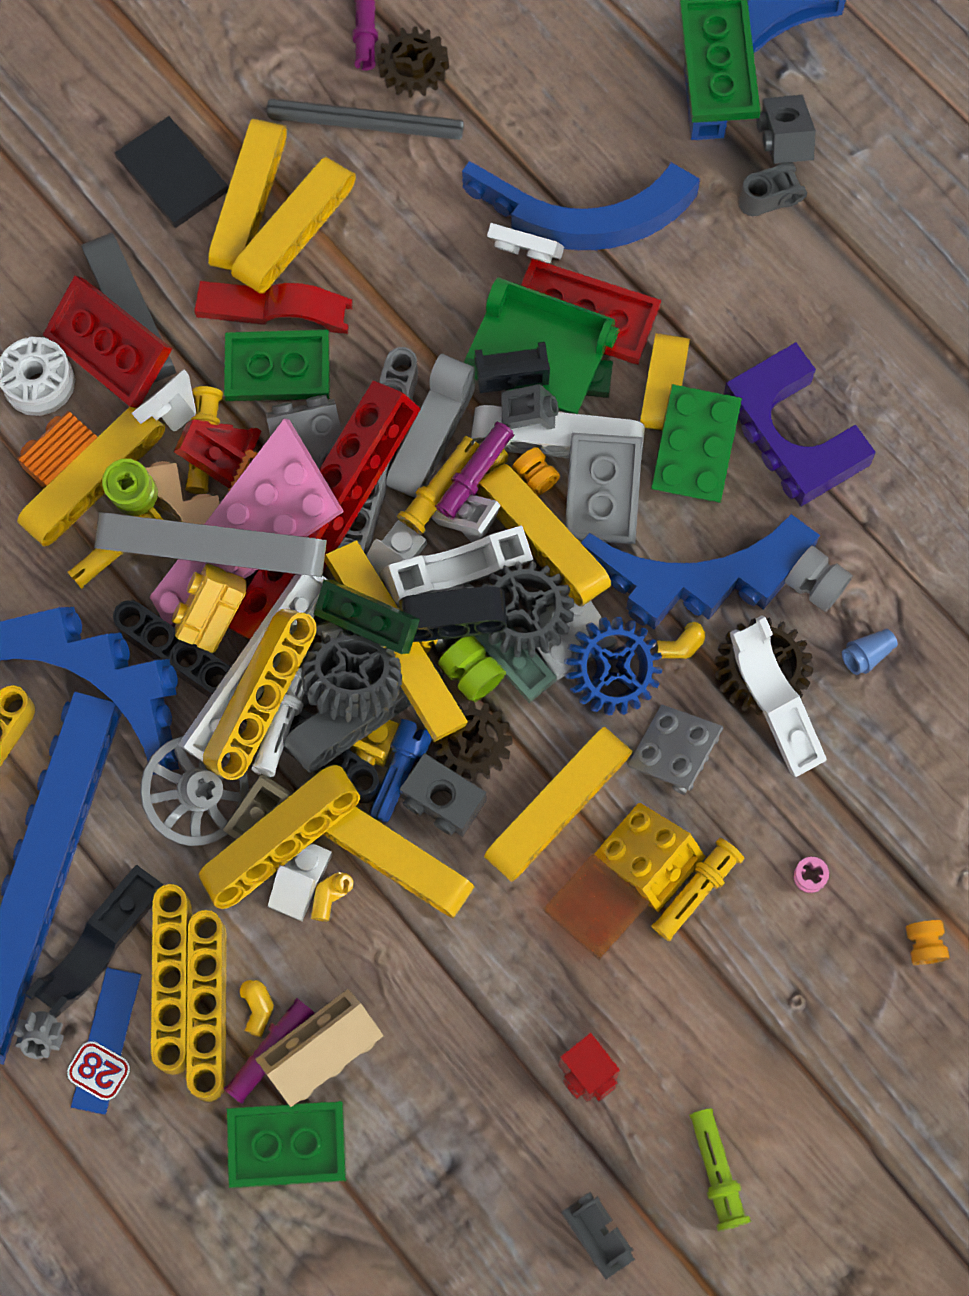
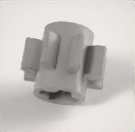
[14,1011,64,1059]

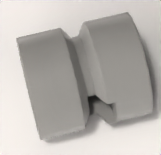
[785,545,853,612]

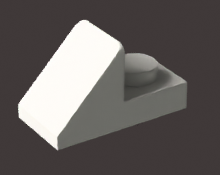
[132,369,196,431]
[431,495,500,542]
[367,520,427,579]
[268,843,333,921]

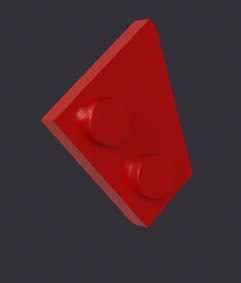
[173,419,262,488]

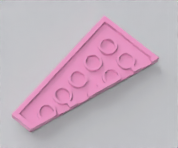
[150,418,344,627]

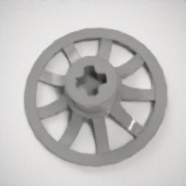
[140,736,249,846]

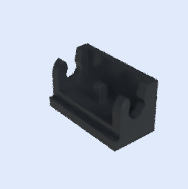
[474,342,550,393]

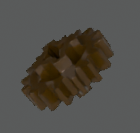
[377,26,449,98]
[433,701,513,782]

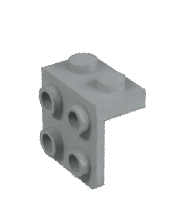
[266,395,342,469]

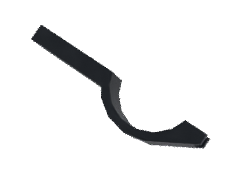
[25,864,164,1019]

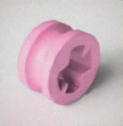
[793,857,829,893]

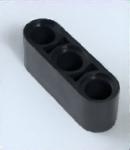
[399,586,507,642]

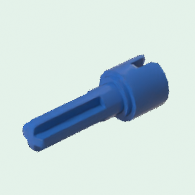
[369,719,432,823]

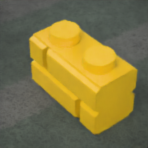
[171,563,246,653]

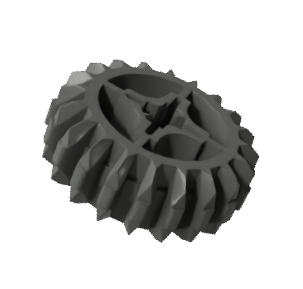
[482,561,574,658]
[301,630,402,723]

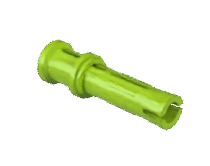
[689,1108,751,1232]

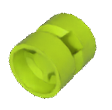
[102,459,158,516]
[438,636,506,703]

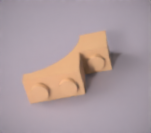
[146,461,221,525]

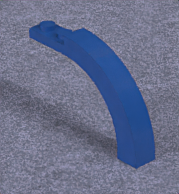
[462,161,700,250]

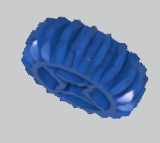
[564,617,663,715]

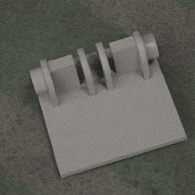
[627,704,723,795]

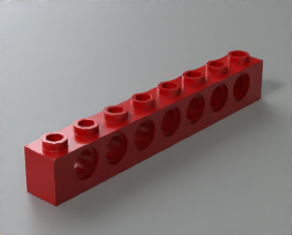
[228,380,421,641]

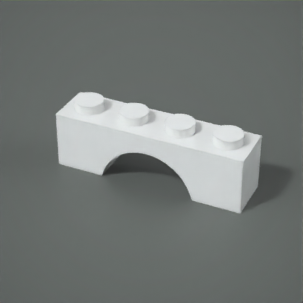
[379,525,533,605]

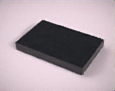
[115,116,229,228]

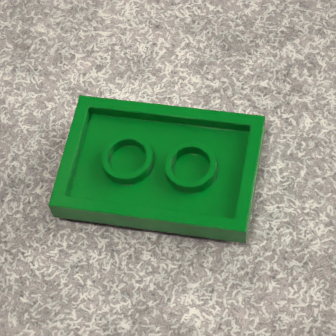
[224,330,330,402]
[650,384,742,503]
[227,1101,347,1189]

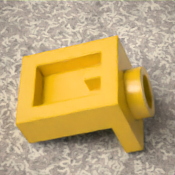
[350,720,399,767]

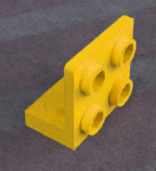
[593,803,706,912]

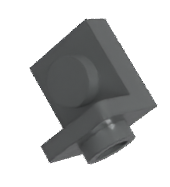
[502,384,559,430]

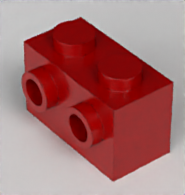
[558,1033,620,1102]

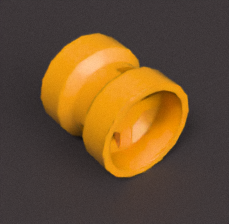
[512,447,560,496]
[905,920,950,965]

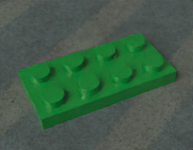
[679,0,761,123]

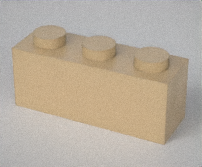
[255,989,383,1107]

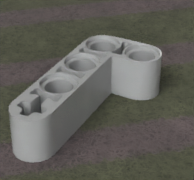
[386,354,475,498]

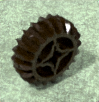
[714,617,813,715]

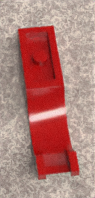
[194,281,353,334]

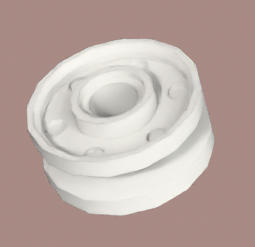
[0,337,75,416]

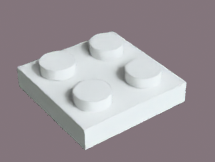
[487,223,564,264]
[521,596,617,680]

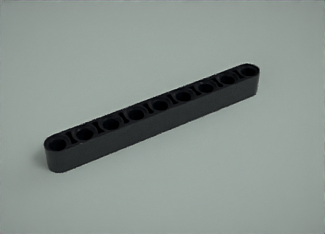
[113,600,381,803]

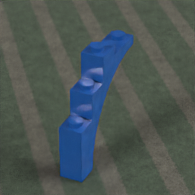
[684,0,846,140]
[581,514,820,630]
[0,607,179,775]

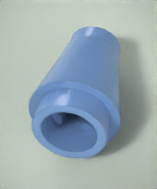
[842,629,898,675]

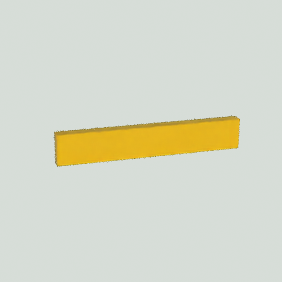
[324,540,468,742]

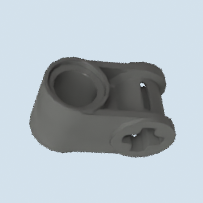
[738,162,807,217]

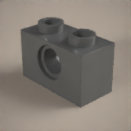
[757,95,816,164]
[400,753,487,837]

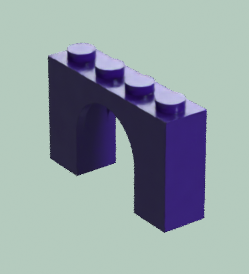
[724,342,876,507]

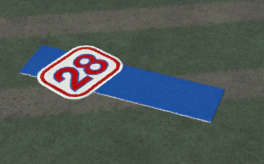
[67,968,141,1115]

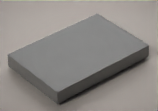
[565,433,643,544]

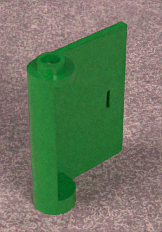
[464,277,619,414]

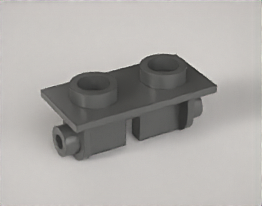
[561,1192,635,1280]

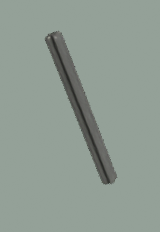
[267,98,464,140]

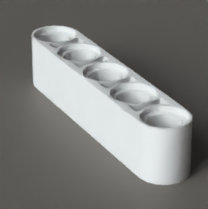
[471,405,645,460]

